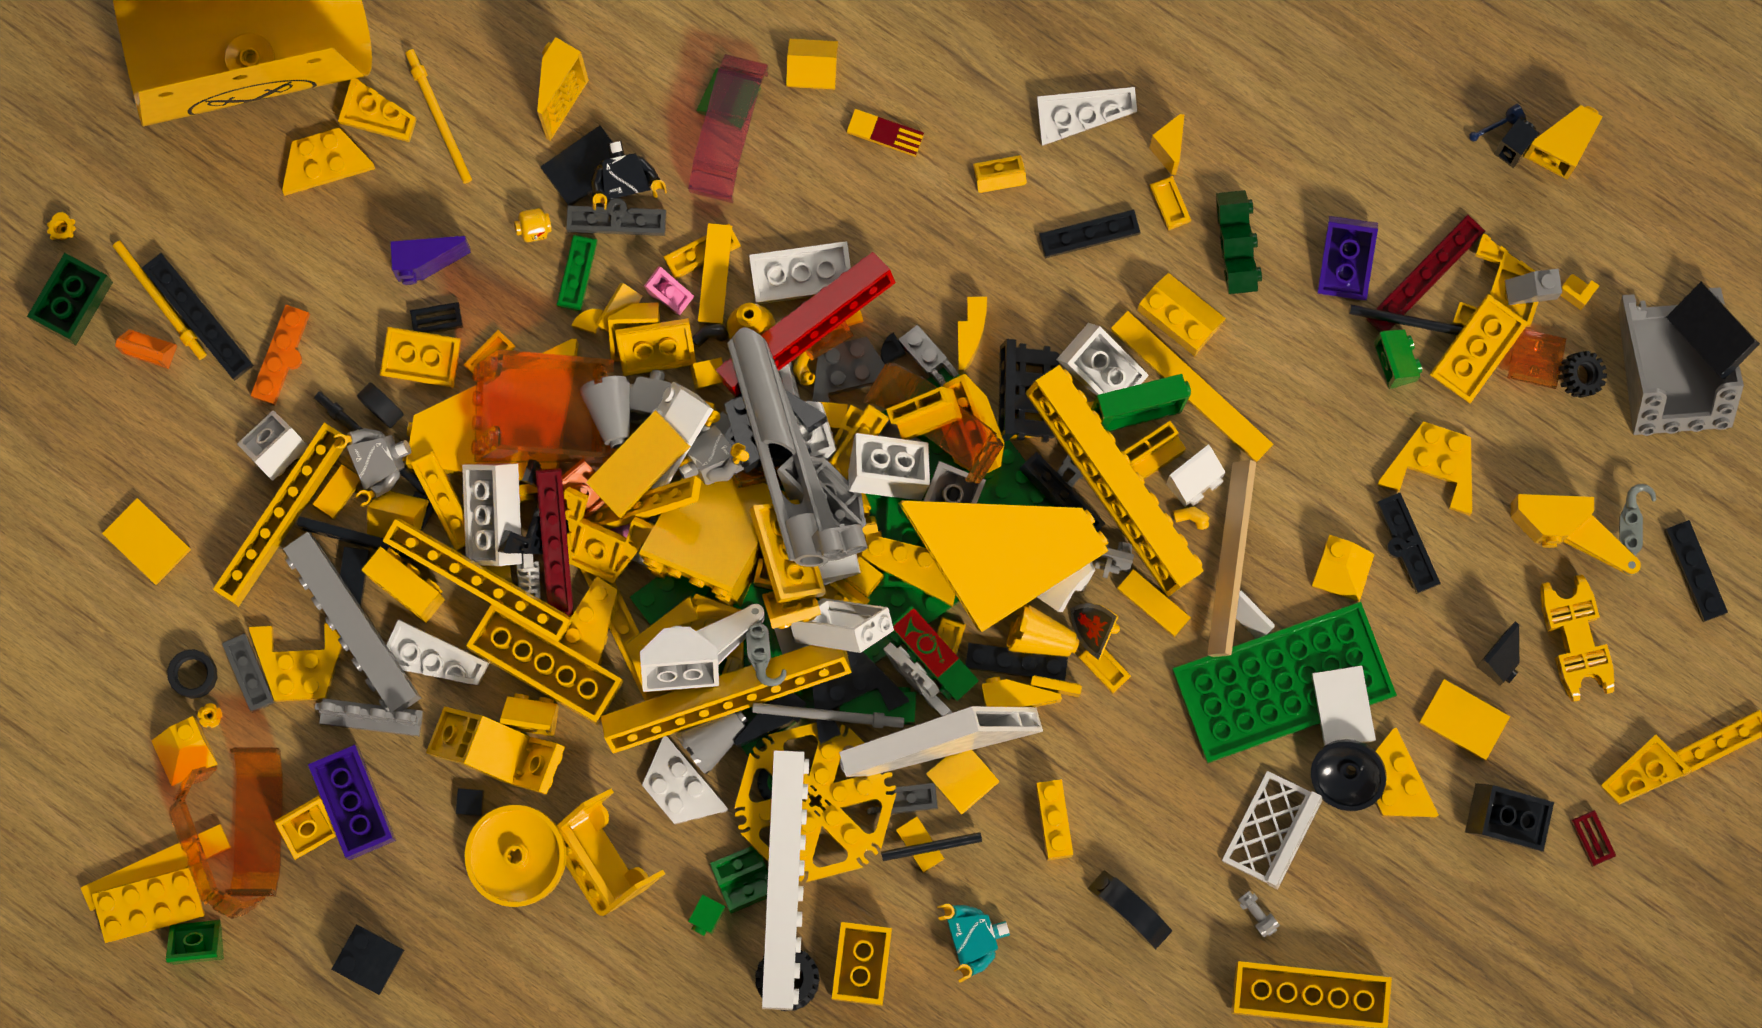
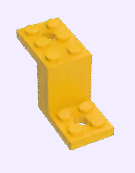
[426,706,565,795]

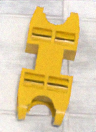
[1540,574,1614,702]

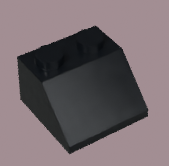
[331,924,405,995]

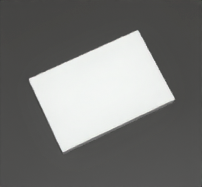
[1312,666,1376,746]

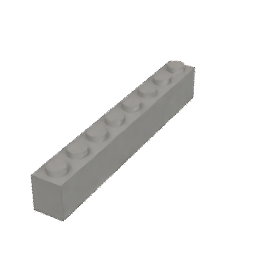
[283,532,421,713]

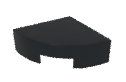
[881,332,906,366]

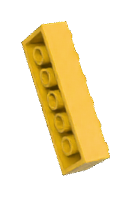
[466,604,623,726]
[1231,961,1392,1028]

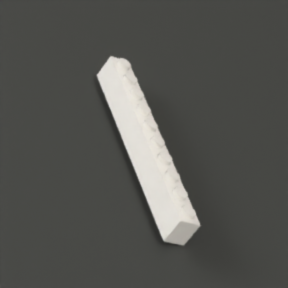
[762,751,809,1010]

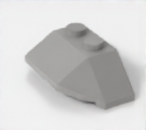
[777,455,866,528]

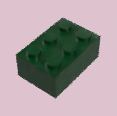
[27,252,113,346]

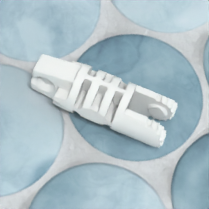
[516,554,541,600]

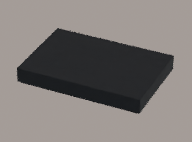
[540,125,613,206]

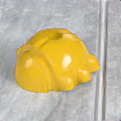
[47,212,76,240]

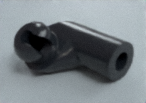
[692,324,729,347]

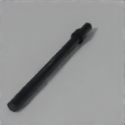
[1349,305,1463,335]
[314,391,426,495]

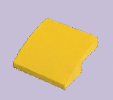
[926,750,999,815]

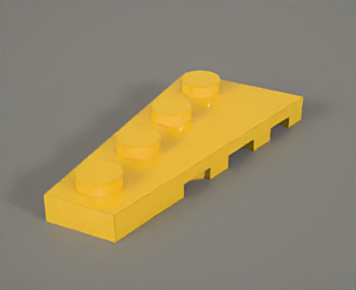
[861,534,956,607]

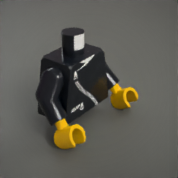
[590,141,667,210]

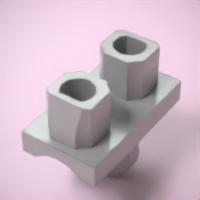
[1091,538,1134,579]

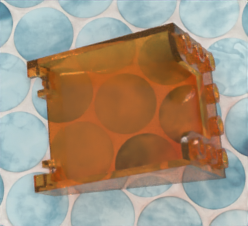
[471,349,614,463]

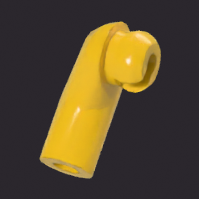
[793,351,815,386]
[1173,506,1209,530]

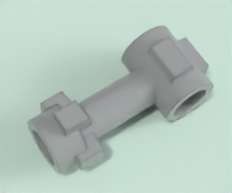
[1238,891,1280,937]

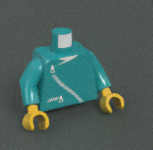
[937,904,1010,982]

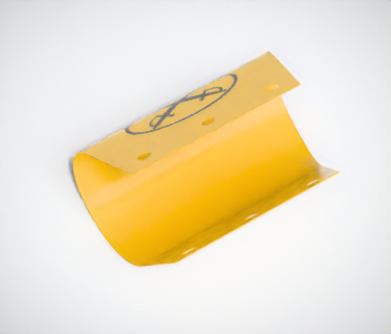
[113,0,372,127]

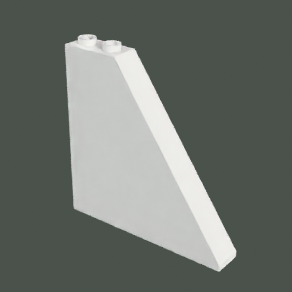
[839,706,1043,777]

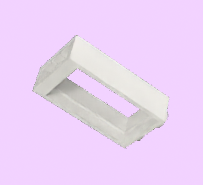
[791,598,894,653]

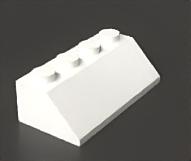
[650,381,713,489]
[462,463,522,566]

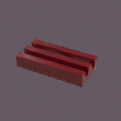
[1571,810,1616,867]

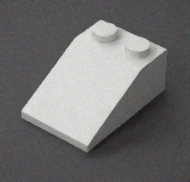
[1056,323,1149,396]

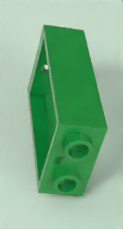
[1091,374,1191,431]

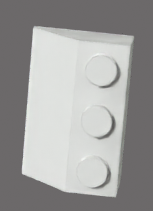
[848,433,930,501]

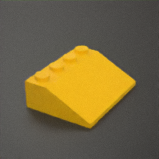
[537,37,589,141]

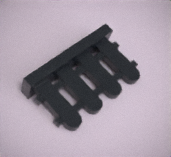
[998,339,1060,443]

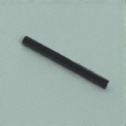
[881,832,982,861]

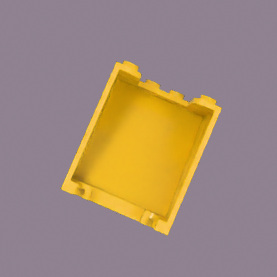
[639,473,789,607]

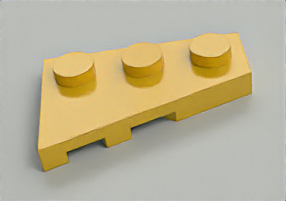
[338,78,417,143]
[559,576,620,666]
[1601,734,1692,805]

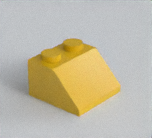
[500,693,559,737]

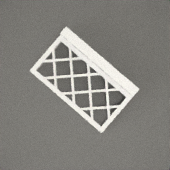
[1222,771,1323,890]

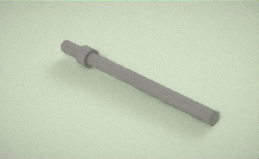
[752,702,904,728]

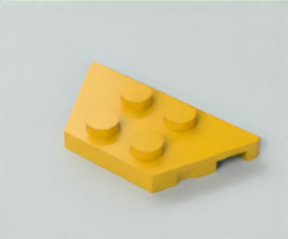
[282,128,375,196]
[1375,727,1439,818]

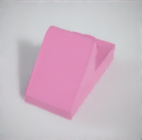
[644,266,694,316]

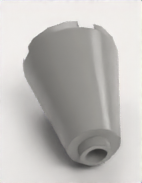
[580,376,630,449]
[676,711,748,774]

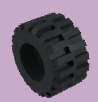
[755,950,820,1012]

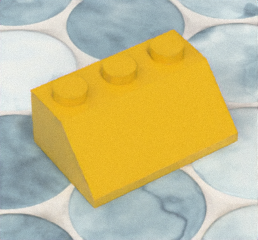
[1137,273,1226,357]

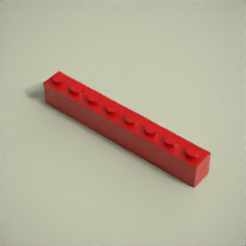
[716,252,896,397]

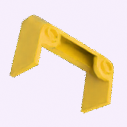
[557,788,665,916]

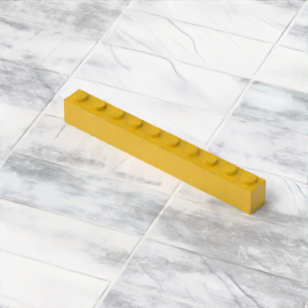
[601,645,852,754]

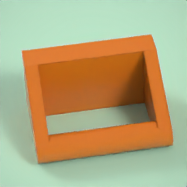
[115,329,177,369]

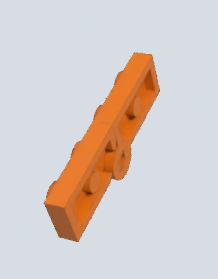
[250,305,310,406]

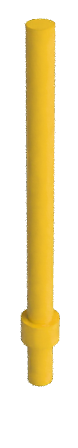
[405,49,472,184]
[113,241,207,360]

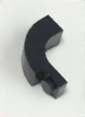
[1087,870,1172,950]

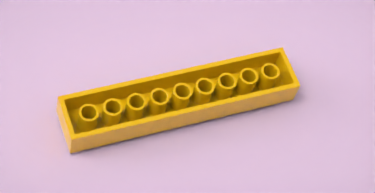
[1025,365,1204,597]

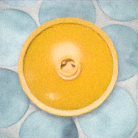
[465,805,566,907]

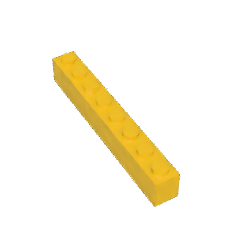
[213,423,348,607]
[383,518,573,642]

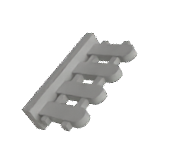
[315,699,423,737]

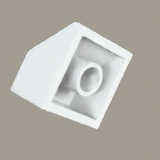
[237,410,308,481]
[1166,444,1225,507]

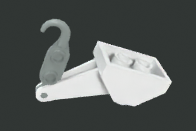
[640,604,786,692]

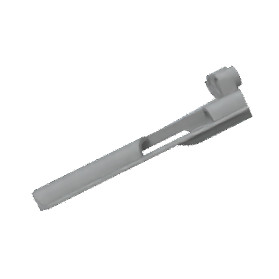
[727,327,867,567]

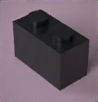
[1494,118,1539,168]

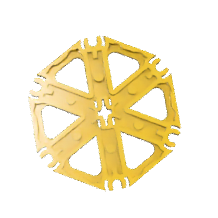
[734,722,896,883]

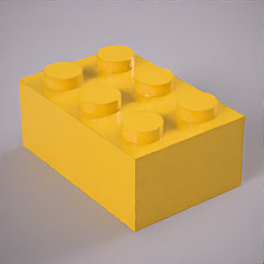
[362,546,445,623]
[832,922,892,1006]

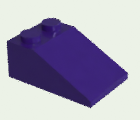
[1317,216,1378,301]
[390,236,471,285]

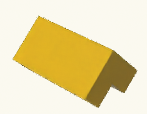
[886,387,962,440]
[1123,421,1186,479]

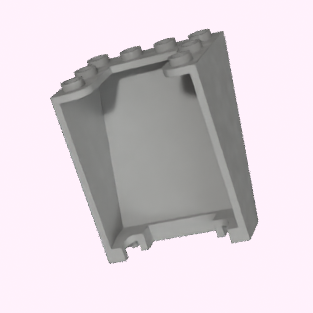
[1619,287,1744,436]

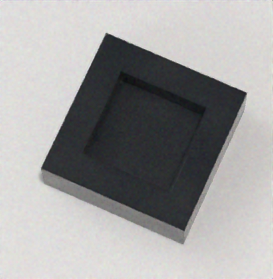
[456,788,484,816]

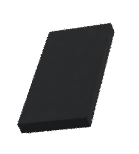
[1666,282,1760,380]

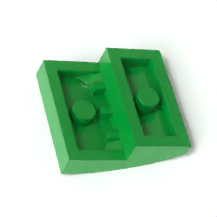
[710,846,768,914]

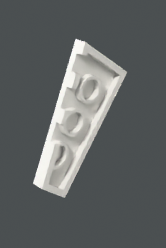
[1037,87,1137,146]
[387,620,490,685]

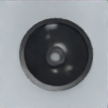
[1311,739,1387,811]

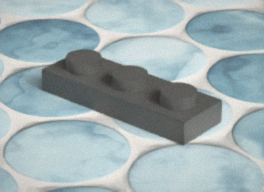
[222,633,275,713]

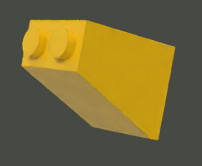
[1524,105,1603,180]

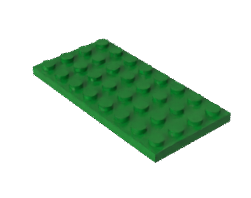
[1172,602,1397,764]

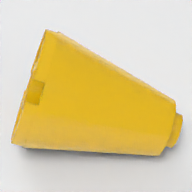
[726,303,776,340]
[1007,604,1079,657]

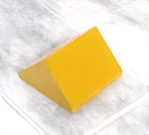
[786,39,838,90]
[1149,114,1185,175]
[367,491,429,538]
[274,796,336,860]

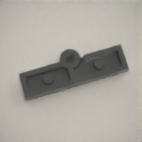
[566,198,667,236]

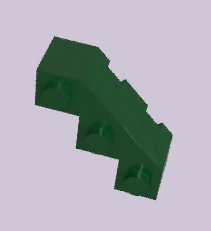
[1216,190,1262,294]

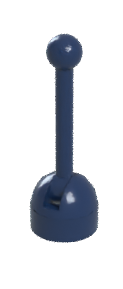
[1469,103,1526,142]

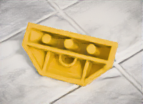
[942,374,1004,476]

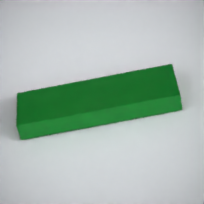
[557,234,598,312]

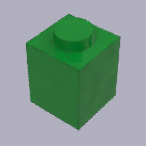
[688,894,726,936]

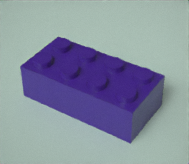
[308,745,396,860]

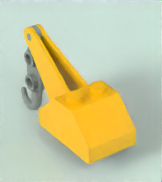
[1510,484,1656,576]

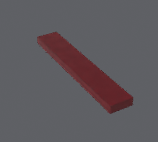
[1366,214,1485,332]
[536,468,574,616]

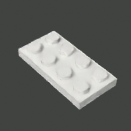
[749,241,851,304]

